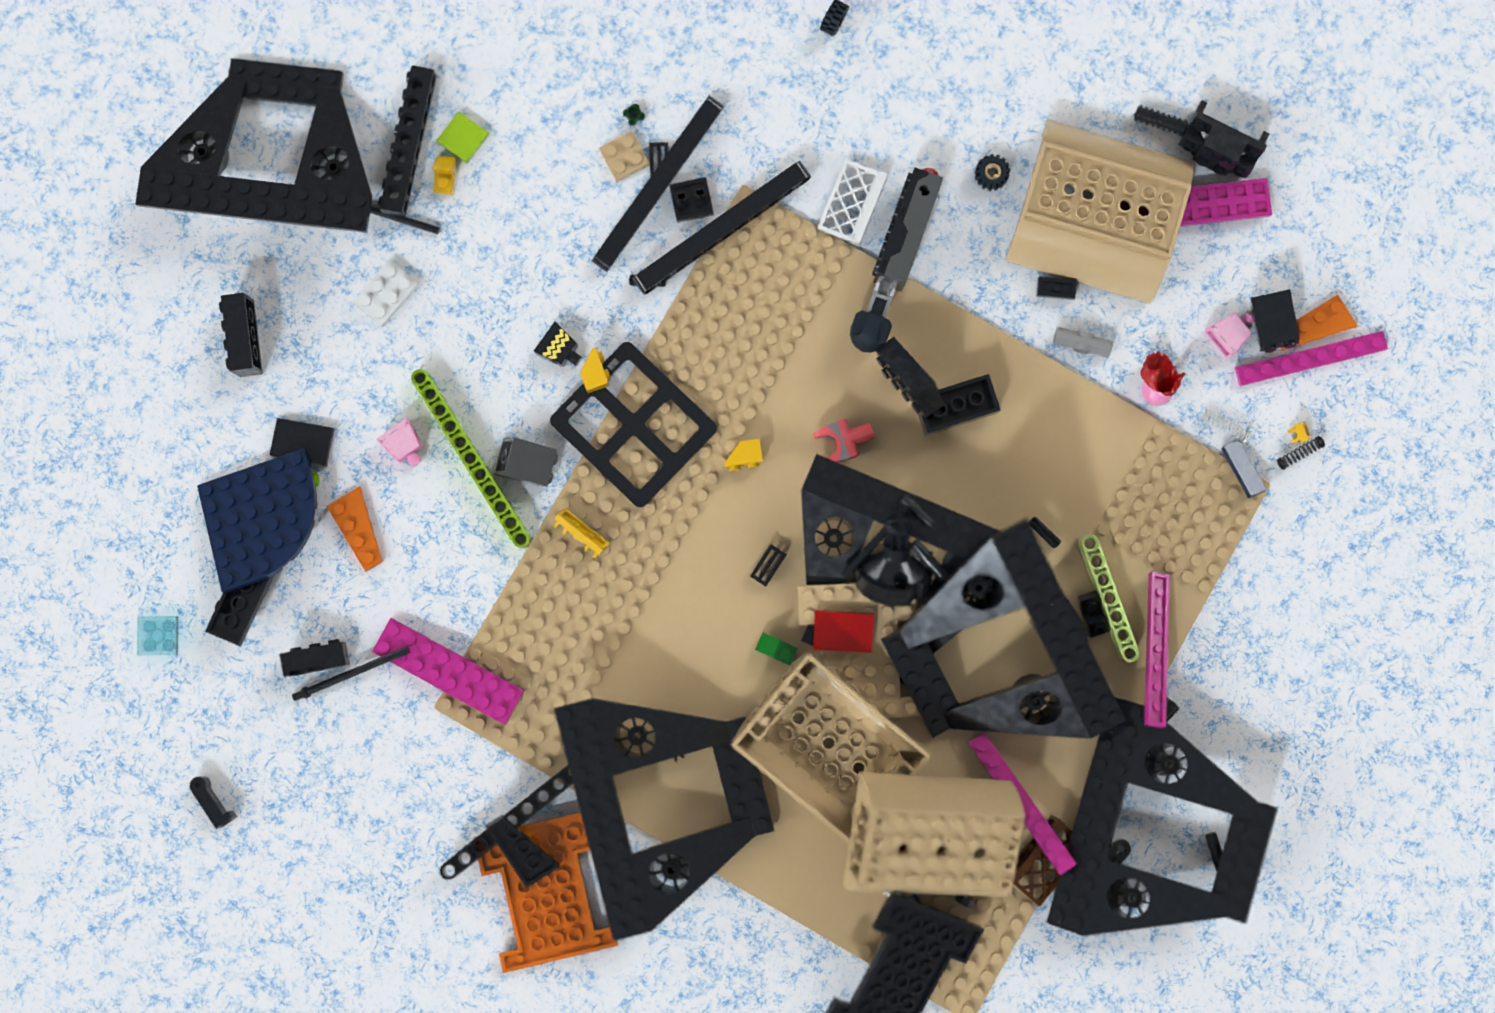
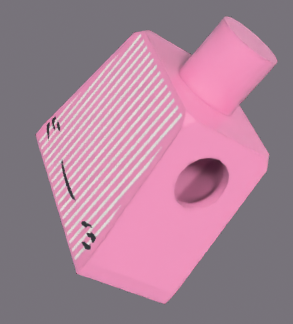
[1204,313,1254,359]
[377,418,423,467]

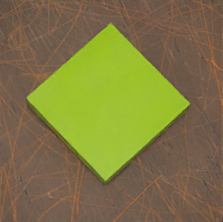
[436,111,490,164]

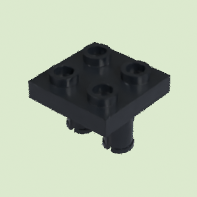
[669,177,714,223]

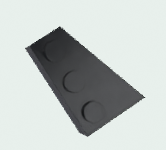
[279,639,350,677]

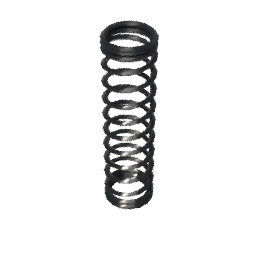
[1277,436,1325,470]

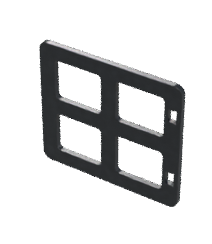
[550,342,717,508]

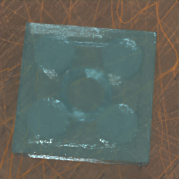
[137,616,179,655]

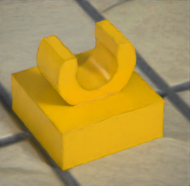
[1288,421,1312,443]

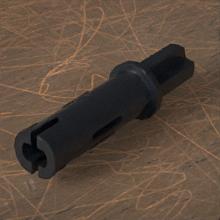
[911,539,951,585]

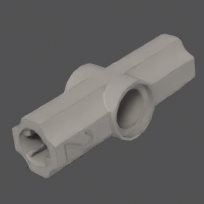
[1053,327,1113,358]

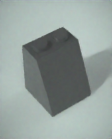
[494,437,558,487]

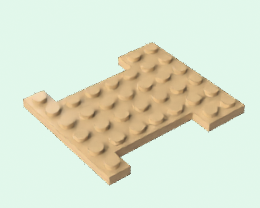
[797,583,921,718]

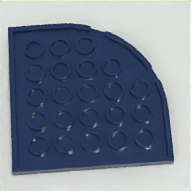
[197,448,317,593]

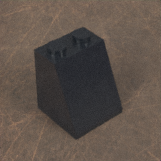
[1251,289,1300,353]

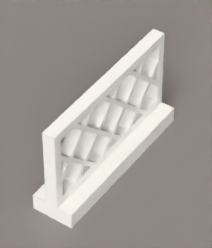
[817,159,888,247]

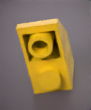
[580,347,611,393]
[724,438,763,471]

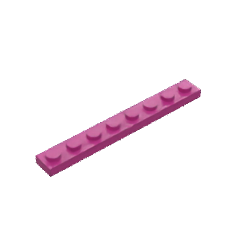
[1235,331,1388,386]
[1144,572,1170,728]
[968,732,1076,875]

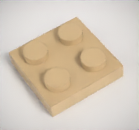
[599,131,650,182]

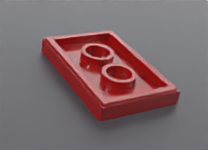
[813,610,874,653]

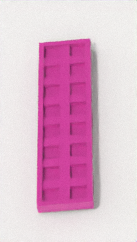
[1120,178,1272,227]
[372,618,525,725]

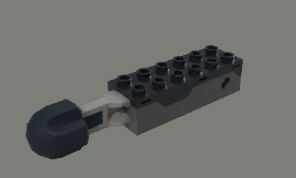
[850,167,943,353]

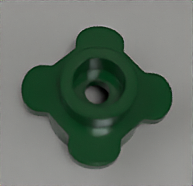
[623,104,645,126]

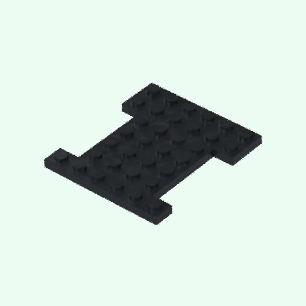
[825,891,984,1013]

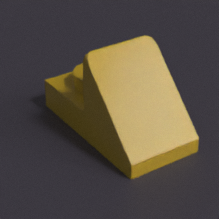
[433,156,456,195]

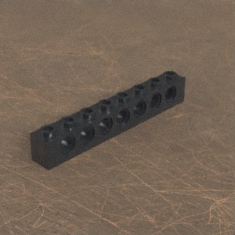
[378,65,437,218]

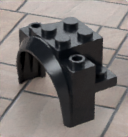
[1178,100,1270,179]

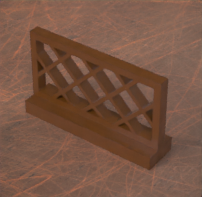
[1013,815,1072,907]

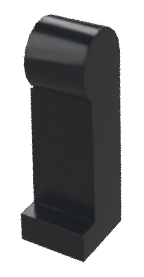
[189,776,237,829]

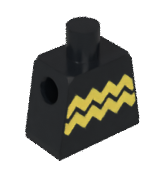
[534,322,582,367]

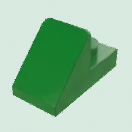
[755,632,798,666]

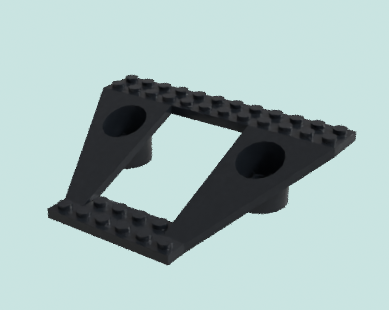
[135,58,372,233]
[801,454,1000,685]
[881,518,1126,739]
[1046,697,1278,936]
[554,698,775,941]

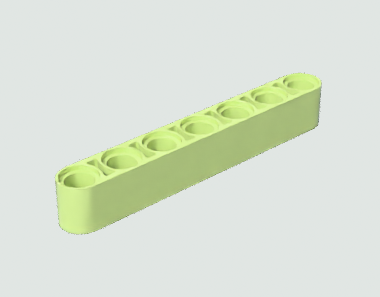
[1078,534,1139,662]

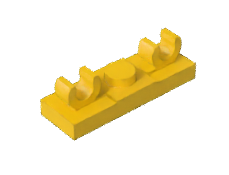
[554,508,610,558]

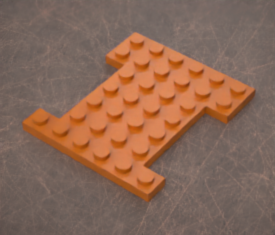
[473,812,618,973]

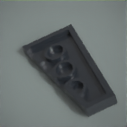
[485,815,560,888]

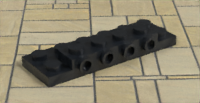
[205,575,274,647]

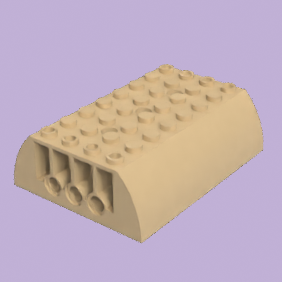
[731,653,931,843]
[843,772,1025,897]

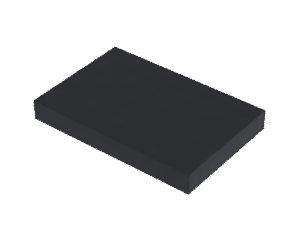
[270,418,335,466]

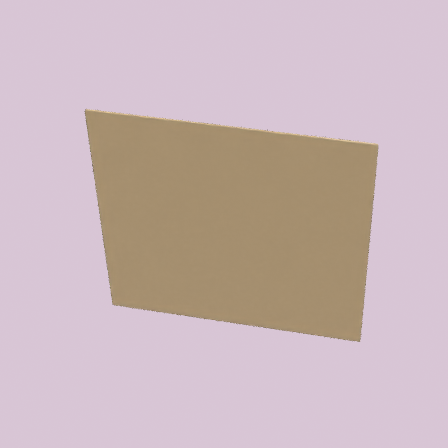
[435,185,1270,1013]

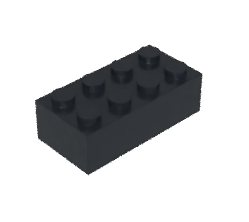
[219,292,263,377]
[875,337,944,418]
[918,374,1001,436]

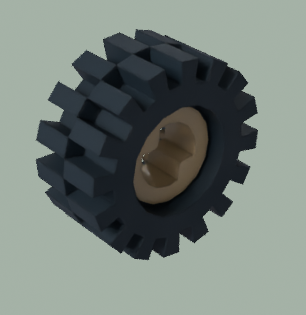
[820,0,849,37]
[974,154,1010,191]

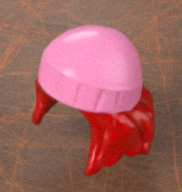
[1140,351,1186,406]

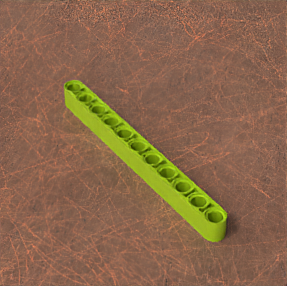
[411,369,531,549]

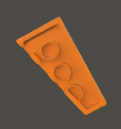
[1281,295,1358,351]
[327,486,383,572]

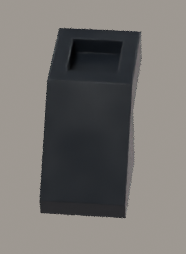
[1078,590,1109,638]

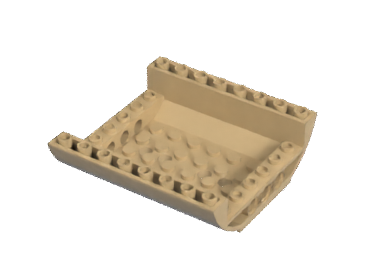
[1005,119,1194,303]

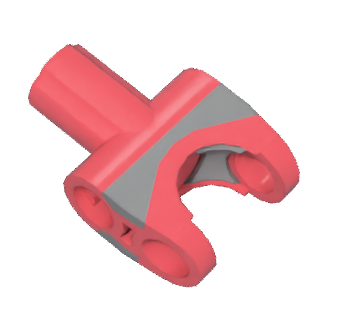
[813,419,875,463]

